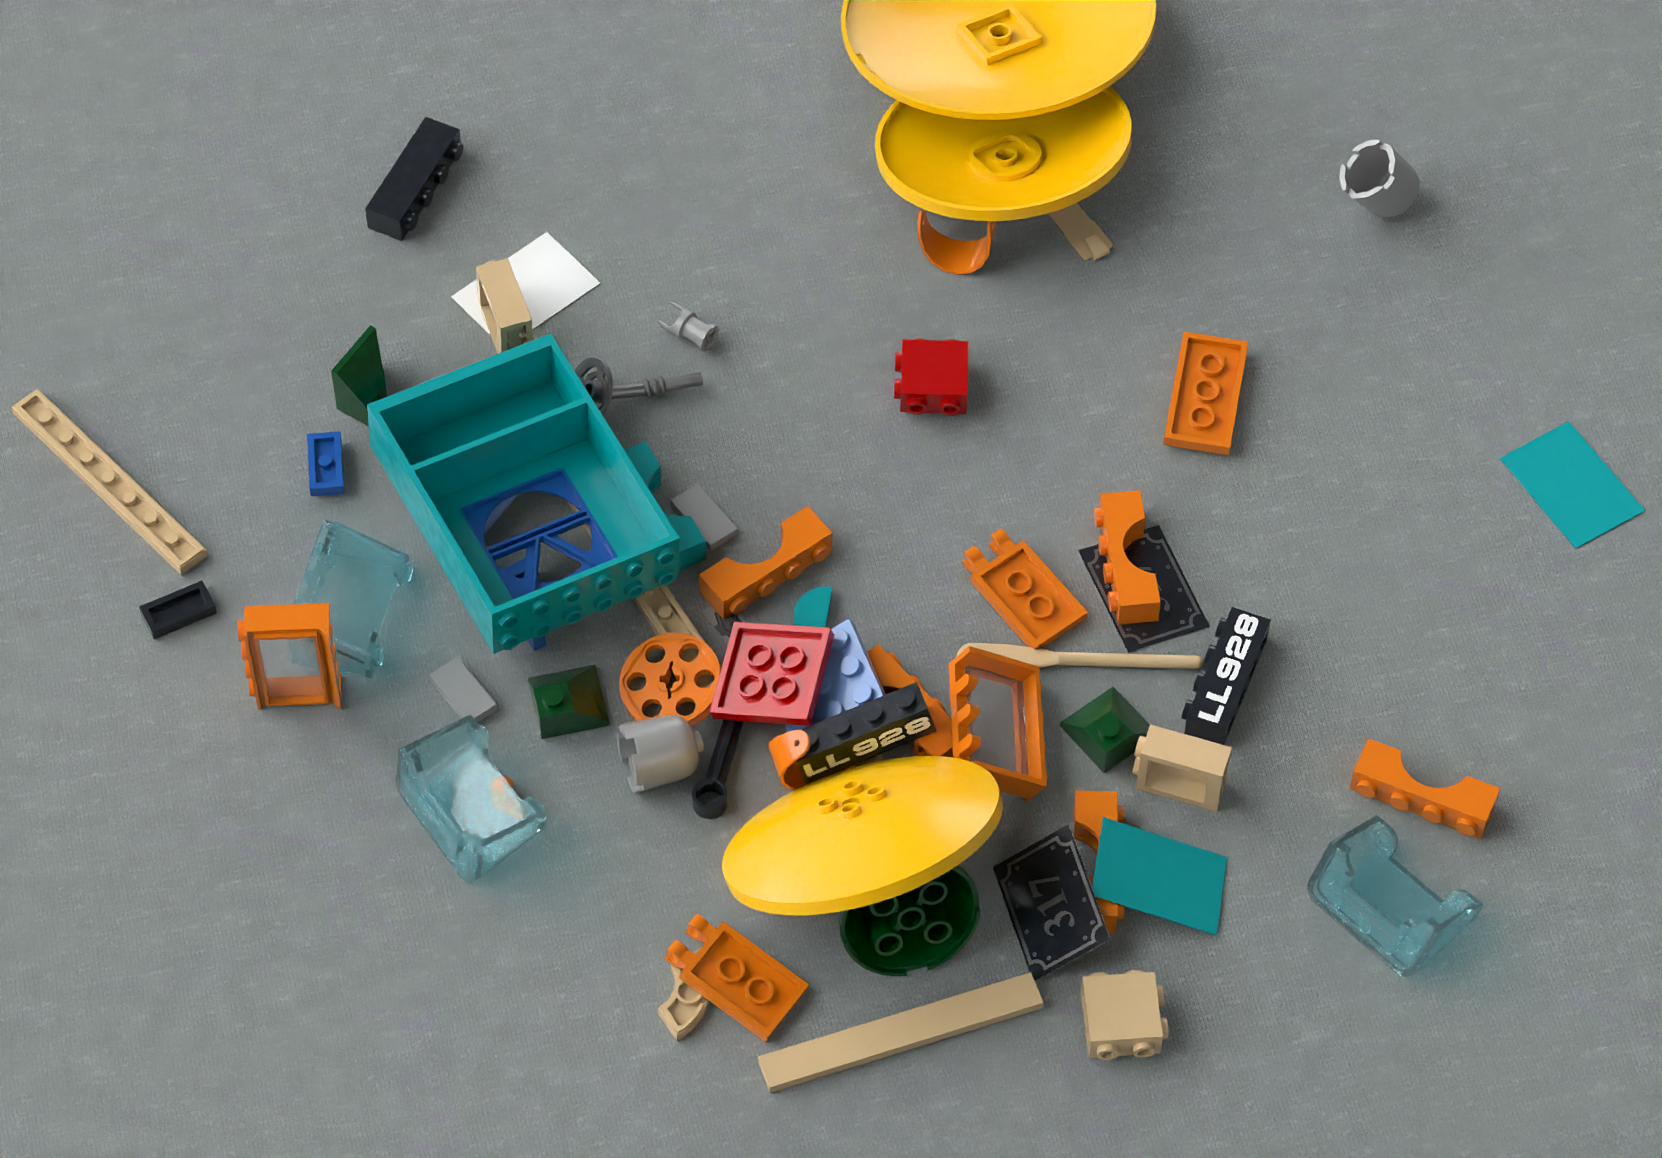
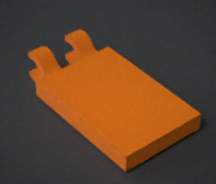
[962,528,1088,650]
[664,914,809,1042]

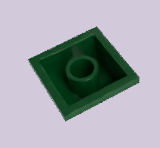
[331,325,388,427]
[528,665,609,739]
[1060,687,1150,773]

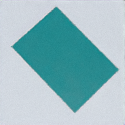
[1499,421,1645,549]
[1092,817,1227,935]

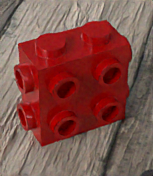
[894,338,969,416]

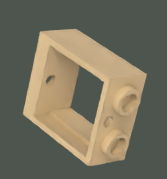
[476,258,533,354]
[1132,724,1232,812]

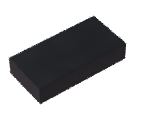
[139,580,217,639]

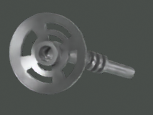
[574,357,704,415]

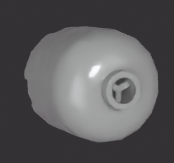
[1339,139,1420,218]
[617,715,704,793]

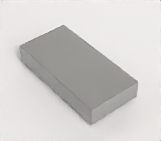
[671,484,738,552]
[429,657,497,728]

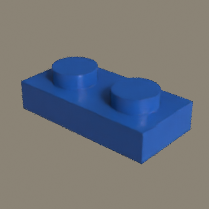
[307,431,344,497]

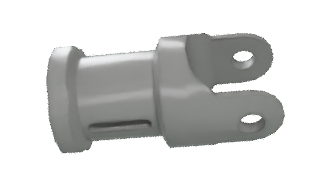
[658,302,719,352]

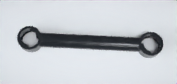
[692,720,744,819]

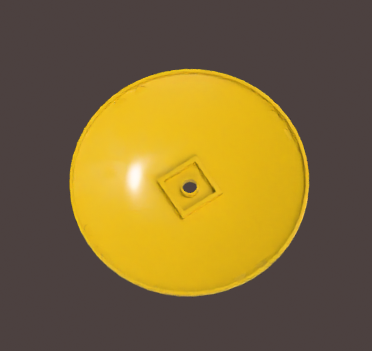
[841,0,1156,120]

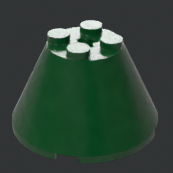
[839,865,981,976]

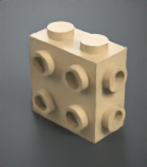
[1081,970,1168,1060]

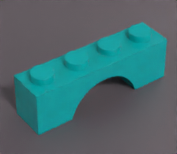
[625,441,706,571]

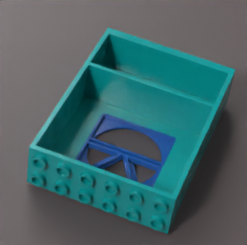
[367,333,680,654]

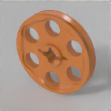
[619,632,721,727]

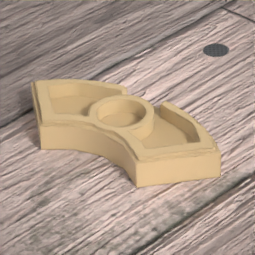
[658,947,710,1041]

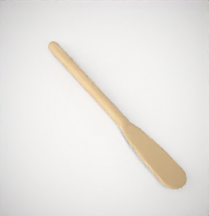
[957,643,1204,669]

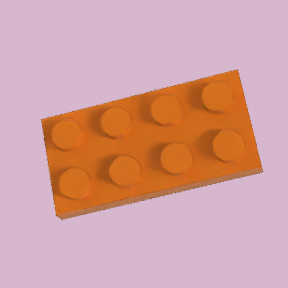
[1163,331,1249,456]

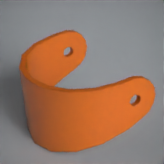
[917,210,997,275]
[769,730,854,790]

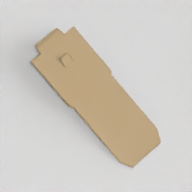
[1048,203,1114,261]

